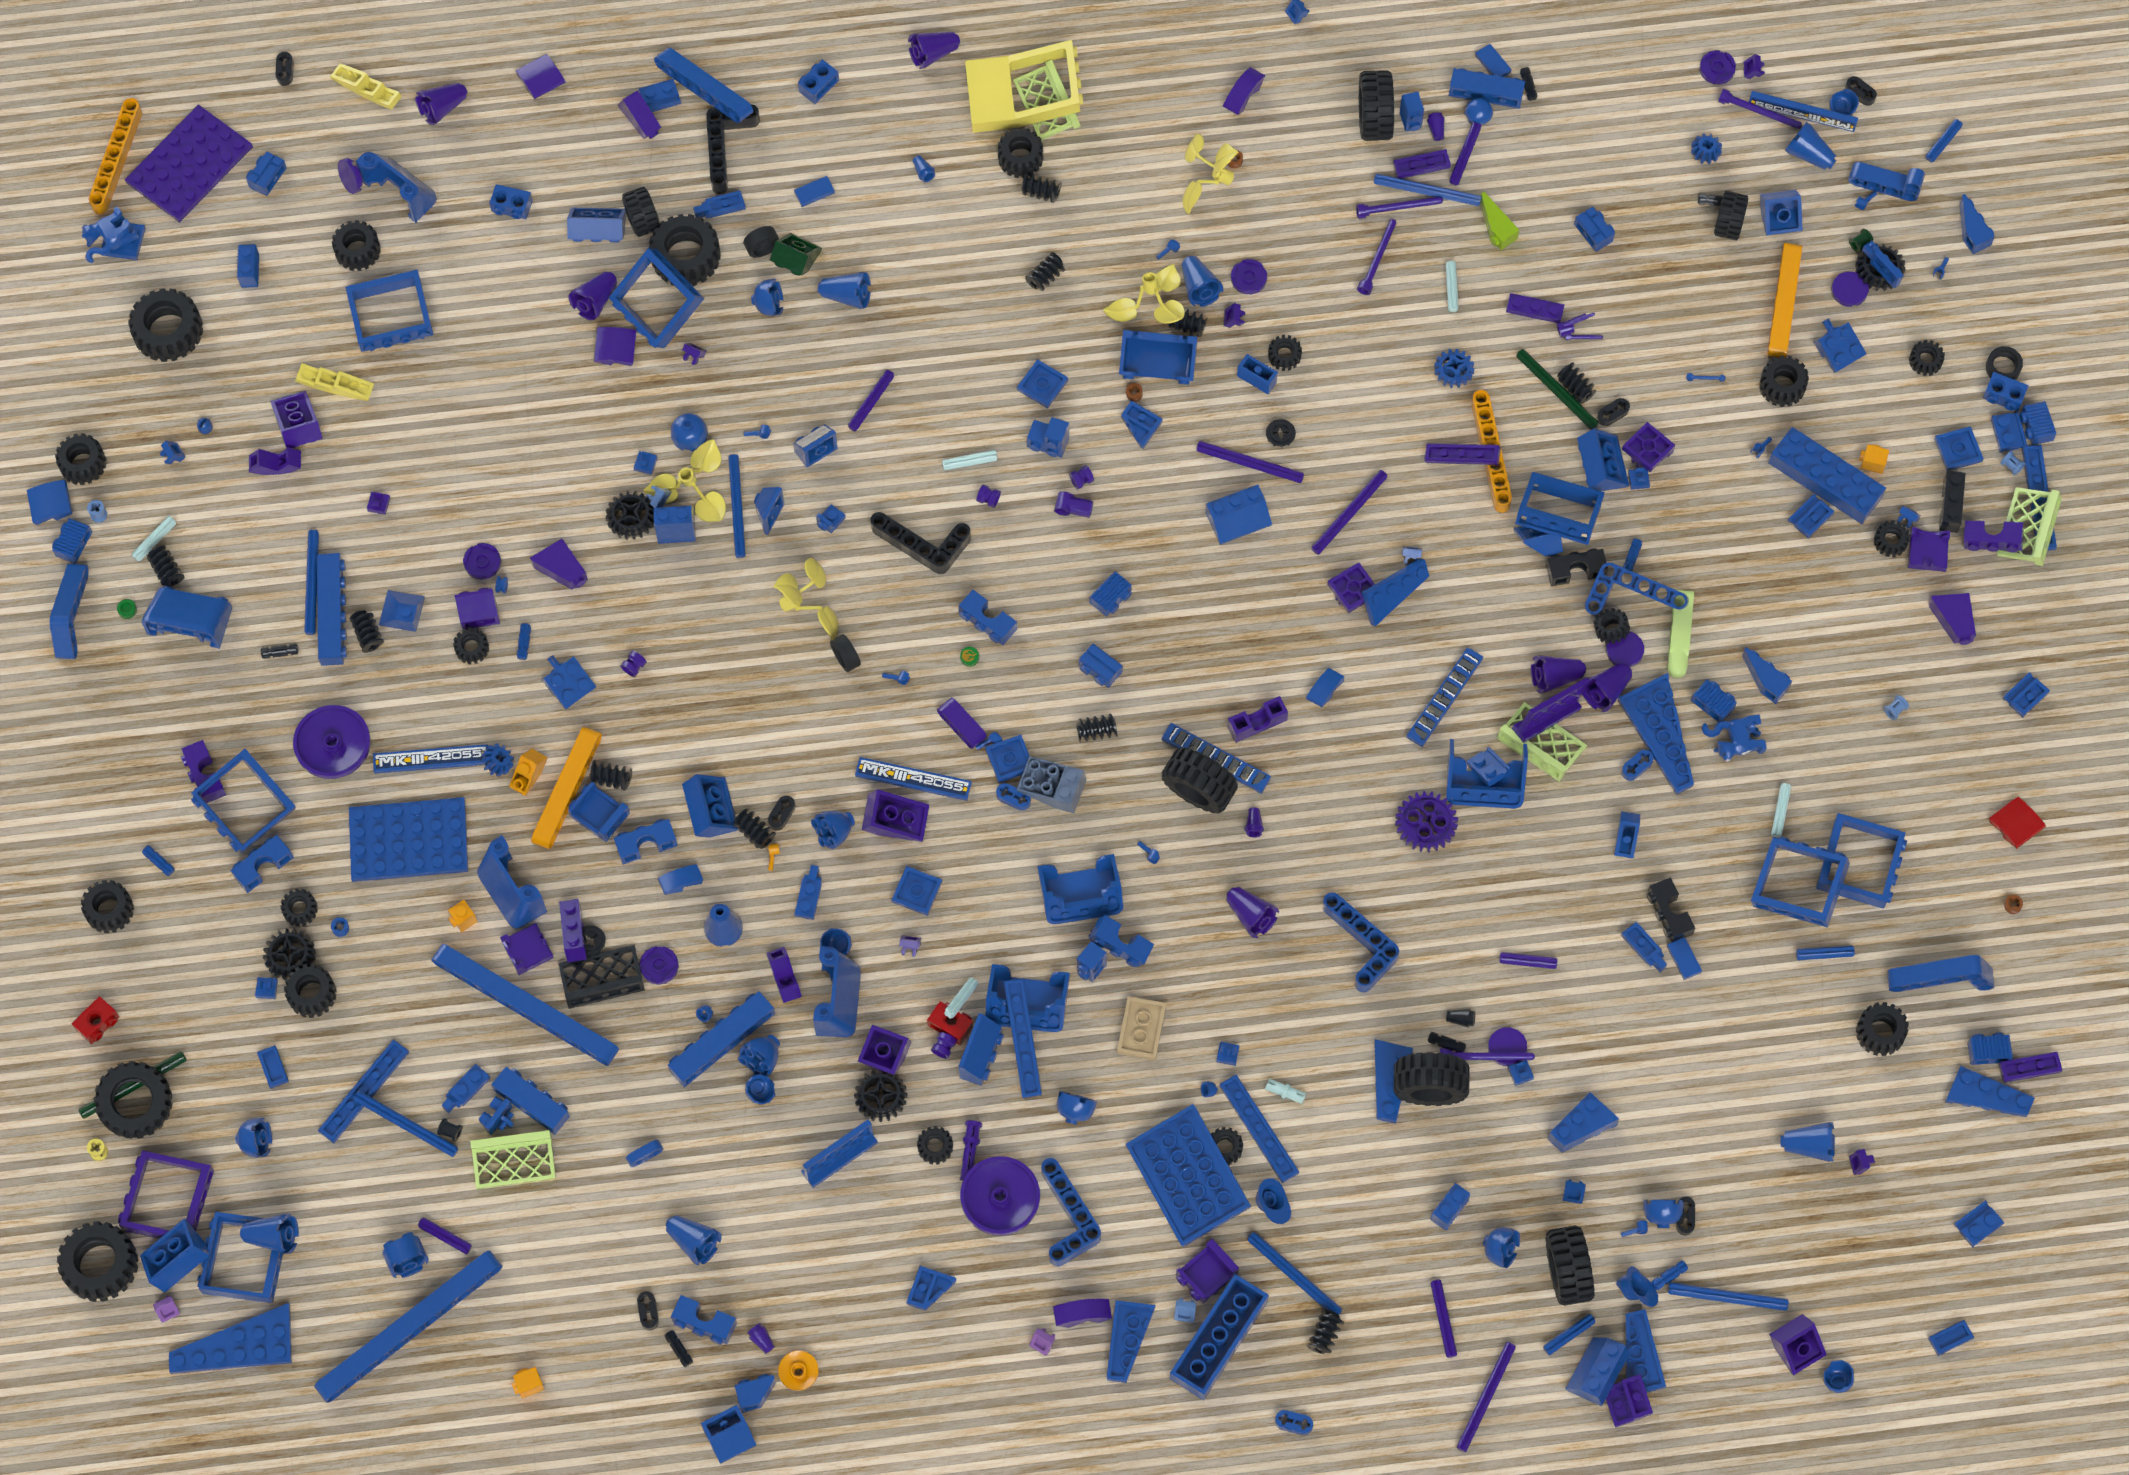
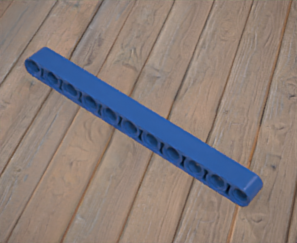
[431,944,619,1066]
[314,1250,503,1403]

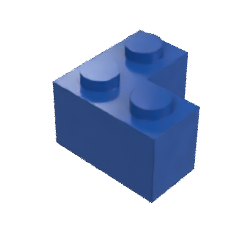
[1027,417,1069,458]

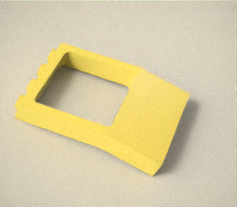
[965,40,1083,133]

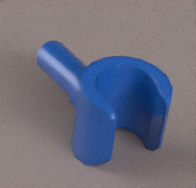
[1855,191,1877,210]
[1156,239,1180,260]
[1933,257,1949,280]
[744,425,771,439]
[1750,437,1772,458]
[882,671,910,685]
[976,732,1003,750]
[1137,841,1160,864]
[1621,1221,1648,1237]

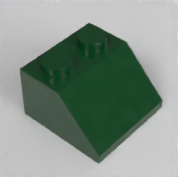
[770,233,822,276]

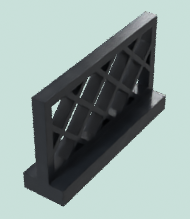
[558,945,645,1009]

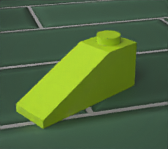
[1480,192,1519,250]

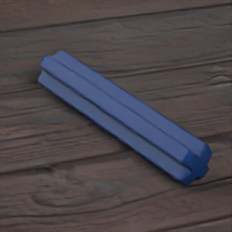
[1925,119,1963,162]
[1796,945,1855,960]
[1543,1314,1596,1355]

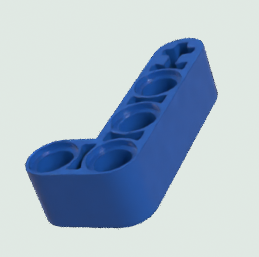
[1848,162,1925,201]

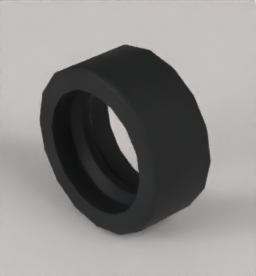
[743,226,779,258]
[1986,346,2023,380]
[830,634,861,672]

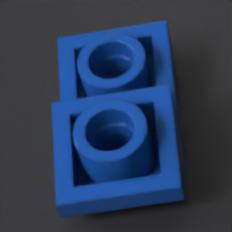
[1306,668,1344,707]
[658,864,703,895]

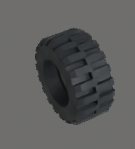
[1358,70,1394,141]
[649,214,721,286]
[128,288,203,362]
[1162,748,1238,814]
[1393,1052,1470,1106]
[94,1061,173,1139]
[57,1221,138,1302]
[1545,1225,1595,1306]

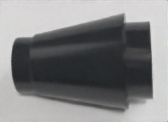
[1446,1008,1476,1028]

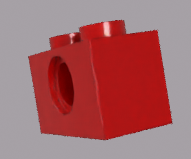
[71,996,120,1045]
[927,1001,973,1046]

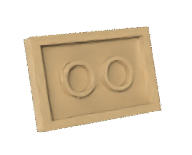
[1117,996,1166,1061]

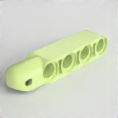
[1667,589,1694,678]

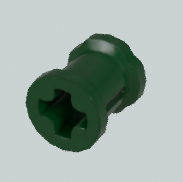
[1849,228,1874,252]

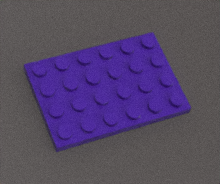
[124,104,253,223]

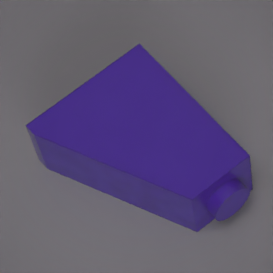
[618,90,661,139]
[530,539,588,590]
[1928,593,1976,645]

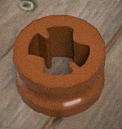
[1227,150,1243,168]
[1126,383,1143,402]
[2004,895,2023,914]

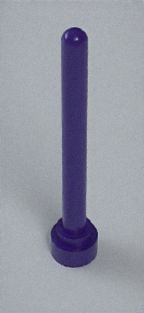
[1718,88,1802,129]
[1356,197,1443,219]
[1357,219,1396,295]
[1440,1049,1535,1060]

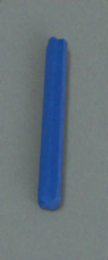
[1374,173,1481,206]
[728,454,746,558]
[304,530,319,635]
[353,1091,458,1157]
[1248,1232,1342,1315]
[1668,1283,1789,1311]

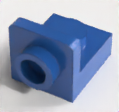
[816,504,846,534]

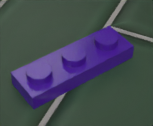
[1393,149,1451,179]
[1506,293,1565,323]
[1999,1052,2062,1083]

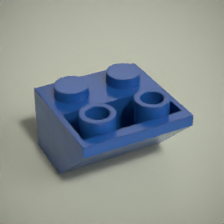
[701,1405,757,1464]

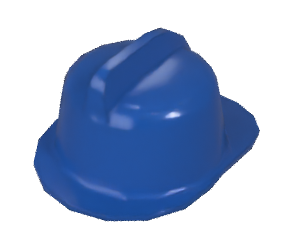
[1255,1178,1291,1224]
[1616,1266,1658,1307]

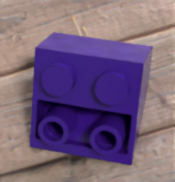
[455,588,500,630]

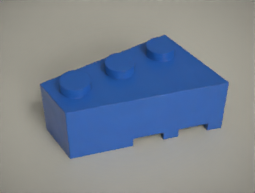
[1548,1092,1619,1153]

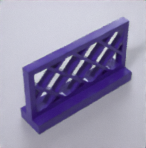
[1512,678,1589,743]

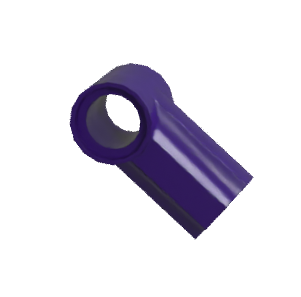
[1054,491,1093,518]

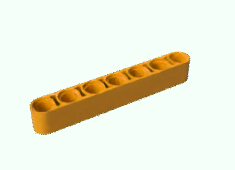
[88,98,142,214]
[1767,242,1803,358]
[1472,390,1512,513]
[531,726,602,850]

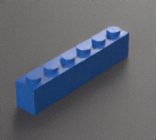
[317,553,347,666]
[668,991,775,1088]

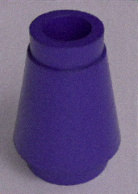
[1427,112,1445,141]
[1245,807,1264,838]
[747,1323,775,1354]

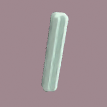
[1446,261,1458,312]
[942,450,997,470]
[132,516,176,562]
[1771,783,1791,838]
[944,978,978,1018]

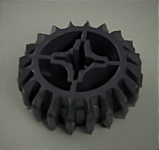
[1855,243,1906,291]
[606,490,654,540]
[263,928,316,980]
[854,1070,908,1122]

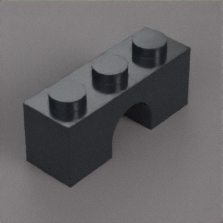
[1939,470,1966,533]
[1546,548,1608,586]
[1647,877,1695,942]

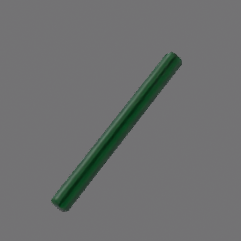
[1516,349,1599,430]
[78,1051,186,1119]

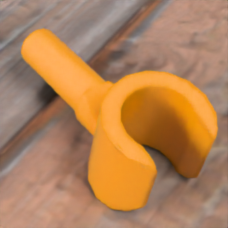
[768,843,780,871]

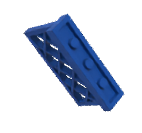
[801,1120,878,1188]

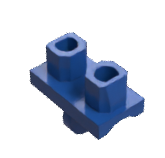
[479,1097,514,1135]

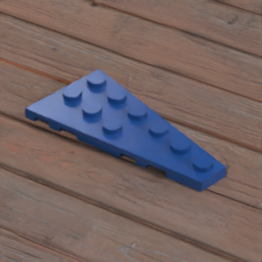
[1618,673,1694,795]
[169,1303,292,1374]

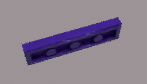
[1424,443,1501,465]

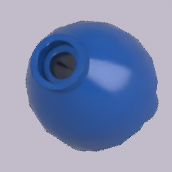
[811,811,855,849]
[738,1035,780,1076]

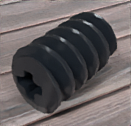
[1022,172,1062,203]
[1025,252,1065,291]
[1167,309,1208,337]
[1557,362,1596,404]
[147,545,185,587]
[349,610,384,653]
[1077,714,1118,743]
[590,759,632,791]
[733,808,776,849]
[1307,1309,1344,1354]

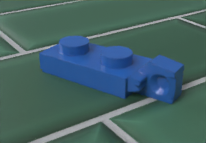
[693,190,746,218]
[1862,241,1904,288]
[794,865,822,920]
[1621,922,1667,972]
[442,1064,490,1113]

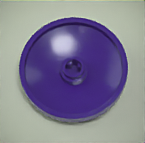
[293,705,371,779]
[960,1156,1040,1236]

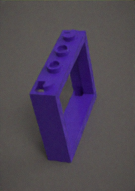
[118,1150,214,1239]

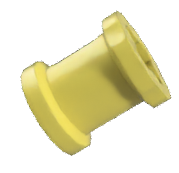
[87,1138,108,1161]

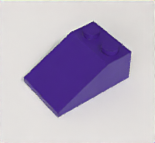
[270,391,323,449]
[862,789,929,842]

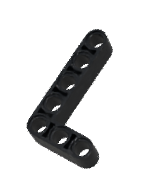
[706,104,760,194]
[870,512,971,574]

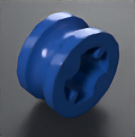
[495,576,508,594]
[331,917,349,937]

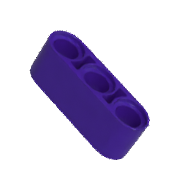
[937,697,987,749]

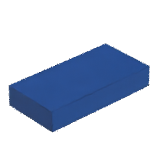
[1475,44,1512,77]
[794,176,835,207]
[1667,937,1702,980]
[257,1045,289,1089]
[1928,1320,1974,1356]

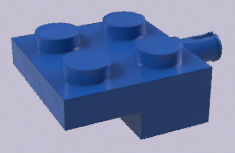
[1814,318,1867,373]
[542,655,596,710]

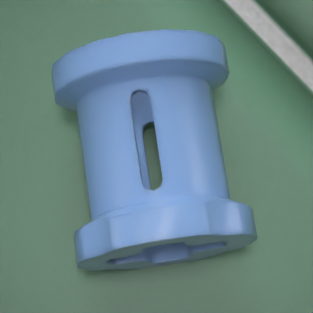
[2000,451,2026,476]
[87,500,107,523]
[1883,695,1909,720]

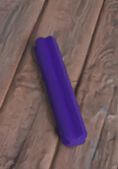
[1499,952,1558,969]
[418,1217,472,1254]

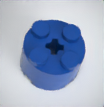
[382,1232,429,1278]

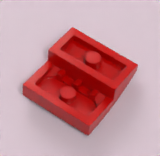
[1989,796,2046,849]

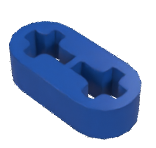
[1622,750,1654,781]
[996,783,1031,810]
[626,1140,664,1167]
[1275,1410,1313,1435]

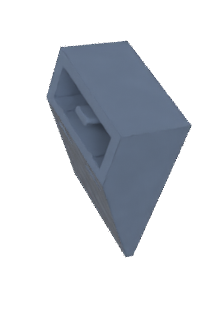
[1017,756,1087,813]

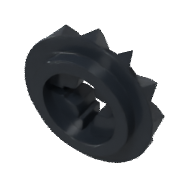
[1266,419,1296,448]
[582,925,606,955]

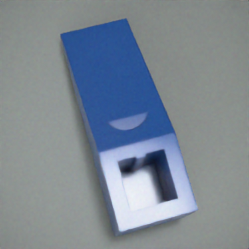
[1959,194,1995,254]
[1742,647,1792,704]

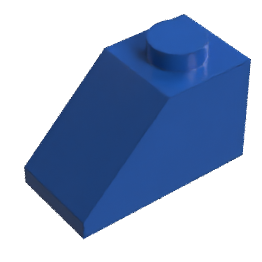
[1614,811,1640,859]

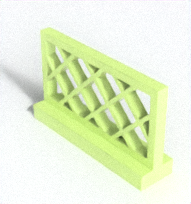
[1013,59,1081,140]
[1997,487,2062,566]
[1497,702,1587,782]
[470,1130,556,1189]

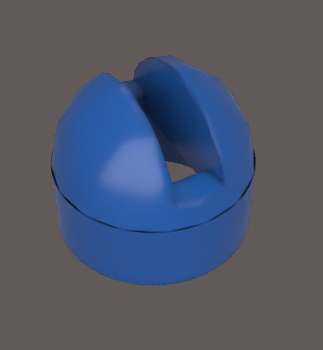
[197,418,213,434]
[696,1005,713,1022]
[1201,1081,1218,1098]

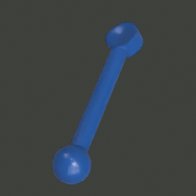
[1686,373,1726,382]

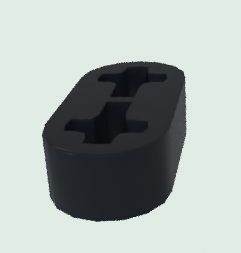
[275,52,294,86]
[1845,76,1877,106]
[1597,398,1630,426]
[768,795,795,831]
[1676,1196,1695,1236]
[637,1291,659,1331]

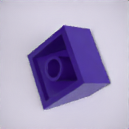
[858,1025,911,1075]
[1769,1314,1827,1375]

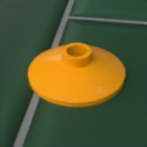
[778,1351,819,1391]

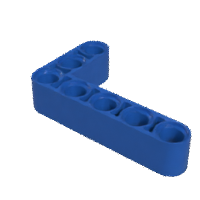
[1585,562,1689,615]
[50,564,89,659]
[1323,892,1399,993]
[1887,955,1994,992]
[1041,1158,1101,1267]

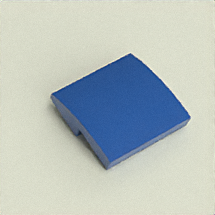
[27,480,73,525]

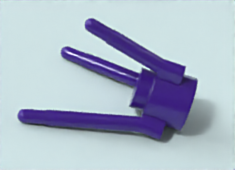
[1557,312,1603,341]

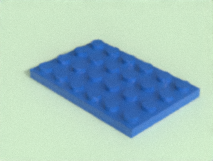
[349,797,468,882]
[1125,1104,1252,1247]

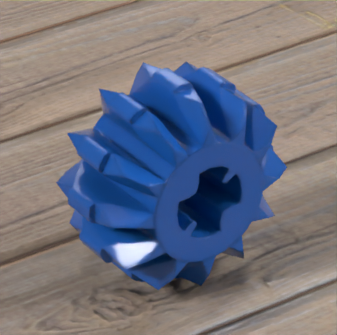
[1691,133,1722,164]
[481,743,514,777]

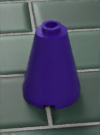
[908,32,960,69]
[415,83,467,125]
[568,271,617,320]
[1531,655,1586,694]
[1582,663,1632,712]
[1226,887,1279,938]

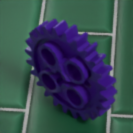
[1395,791,1458,853]

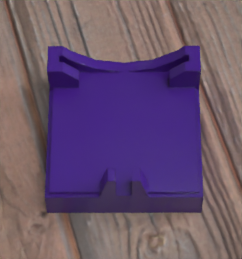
[1622,422,1675,472]
[1908,527,1950,572]
[1327,562,1375,614]
[500,923,554,975]

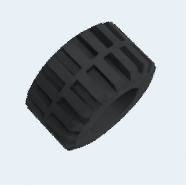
[998,127,1043,178]
[622,186,659,237]
[1714,191,1749,241]
[332,220,381,271]
[1759,355,1809,407]
[55,433,106,485]
[81,880,134,933]
[284,964,337,1018]
[1856,1002,1909,1056]

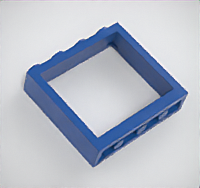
[609,248,704,348]
[345,270,433,352]
[1515,472,1605,545]
[191,749,296,853]
[1816,813,1907,909]
[1751,837,1850,928]
[197,1212,283,1303]

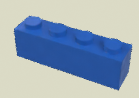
[1449,68,1525,109]
[491,1067,570,1135]

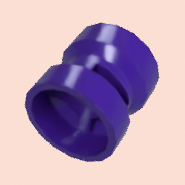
[1069,465,1094,490]
[976,484,1001,508]
[620,651,647,677]
[931,1032,957,1059]

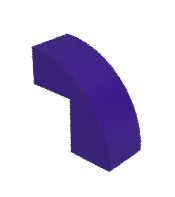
[1223,67,1266,115]
[249,448,301,475]
[766,947,802,1003]
[1053,1298,1112,1328]

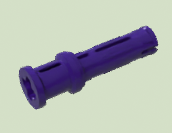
[960,1120,983,1181]

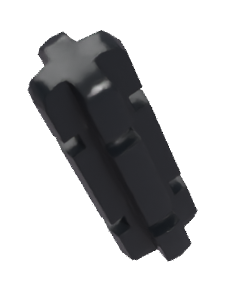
[1520,67,1538,101]
[1698,193,1723,206]
[261,643,299,659]
[1428,1032,1466,1052]
[665,1330,693,1367]

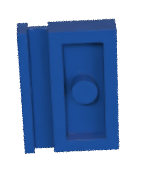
[639,79,681,112]
[1991,412,2027,452]
[1788,494,1834,539]
[2003,672,2050,718]
[1466,747,1512,787]
[1954,1200,2004,1248]

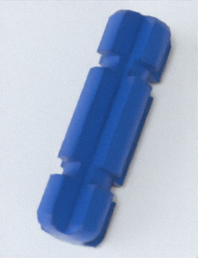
[1623,538,1643,574]
[517,623,531,660]
[142,845,175,876]
[1652,1260,1688,1290]

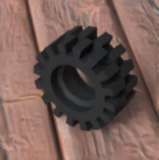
[1268,335,1302,371]
[1909,340,1945,376]
[1874,520,1910,557]
[1594,608,1630,644]
[453,627,489,665]
[280,888,318,927]
[917,1126,953,1165]
[1211,1127,1243,1165]

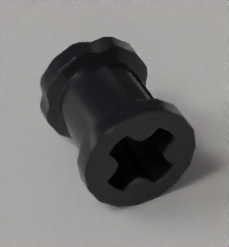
[437,1118,463,1142]

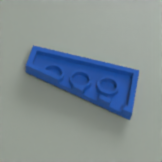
[1362,558,1429,626]
[1374,1039,1413,1124]
[1945,1066,2035,1117]
[1107,1300,1156,1383]
[1626,1309,1667,1393]

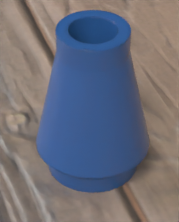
[912,155,935,182]

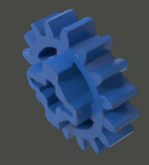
[1434,349,1474,388]

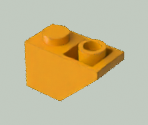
[509,748,548,796]

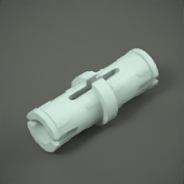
[1265,1078,1306,1105]

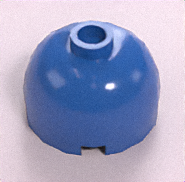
[751,278,784,316]
[671,413,708,451]
[1057,1091,1097,1125]
[235,1118,272,1158]
[1643,1200,1684,1228]
[1483,1227,1520,1268]

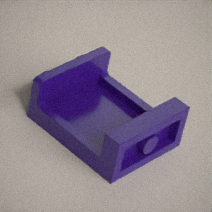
[1176,1239,1239,1304]

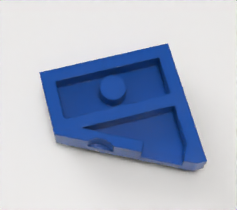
[1121,401,1163,449]
[906,1266,957,1311]

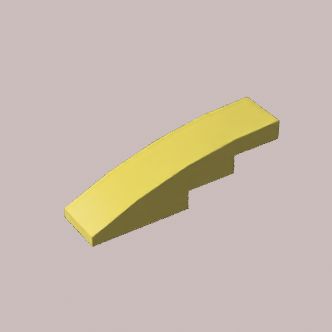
[330,63,402,110]
[295,363,374,401]

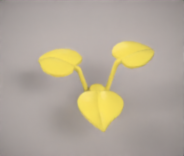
[1183,133,1239,214]
[1103,264,1185,324]
[644,439,726,522]
[773,558,838,640]

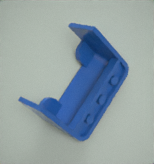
[1446,739,1528,809]

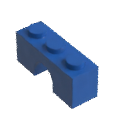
[958,590,1017,645]
[614,819,678,865]
[230,835,294,893]
[1089,915,1154,967]
[671,1295,737,1345]

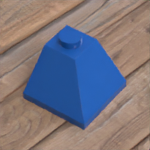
[754,487,785,535]
[1514,526,1563,557]
[379,590,425,632]

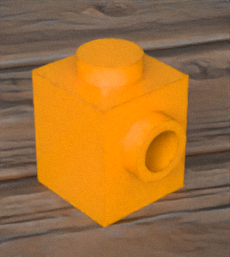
[1859,444,1889,474]
[448,900,477,933]
[511,1367,545,1399]

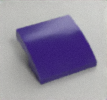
[515,54,566,99]
[594,327,636,366]
[1606,1374,1653,1428]

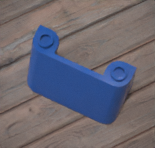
[356,152,437,223]
[1119,330,1198,385]
[142,586,232,649]
[477,835,547,928]
[1037,854,1123,924]
[813,946,861,1038]
[985,964,1070,1032]

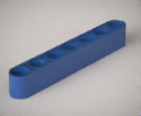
[654,47,753,123]

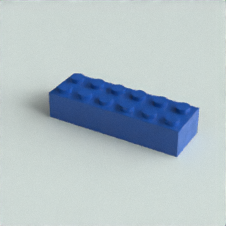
[1768,427,1886,524]
[1169,1274,1269,1401]

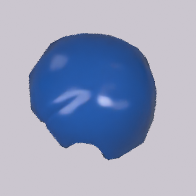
[1829,89,1859,116]
[1464,98,1493,125]
[820,928,852,956]
[745,1074,776,1105]
[1823,1360,1854,1393]

